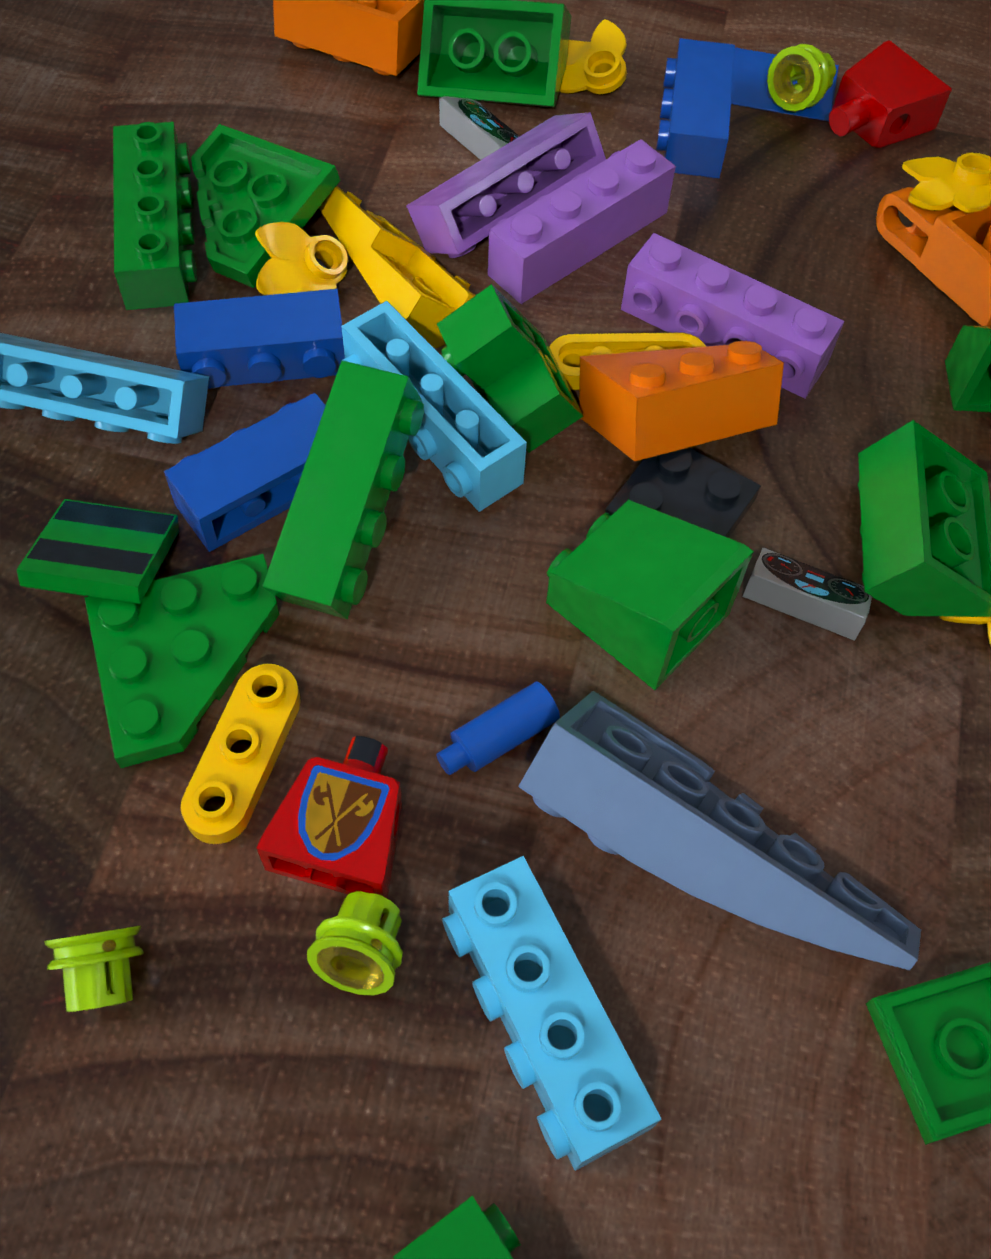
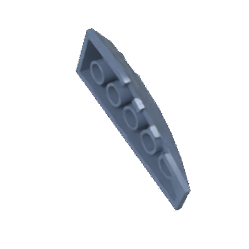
[518,691,921,970]

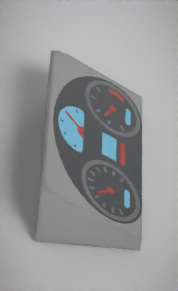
[439,96,520,160]
[742,548,872,641]

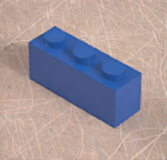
[656,38,735,178]
[174,289,345,389]
[164,393,326,552]

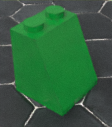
[546,500,754,690]

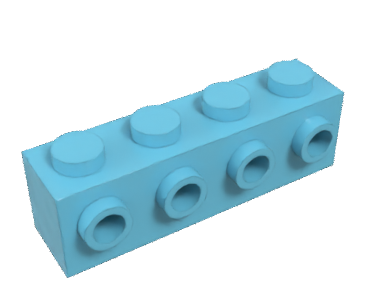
[341,301,527,512]
[0,333,209,444]
[442,856,661,1171]

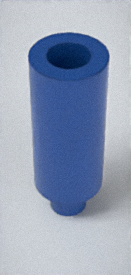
[436,681,560,776]

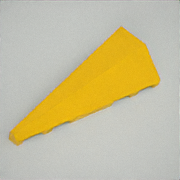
[319,186,476,348]

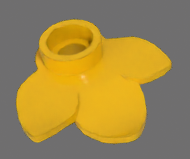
[559,19,627,94]
[902,153,991,213]
[255,222,348,295]

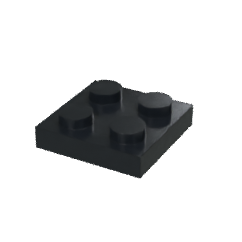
[605,447,761,538]

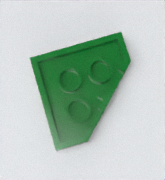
[191,124,341,288]
[84,554,280,768]

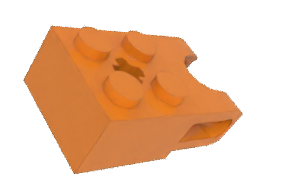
[876,187,991,327]

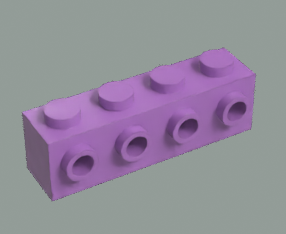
[406,112,606,258]
[488,139,676,304]
[621,233,844,399]

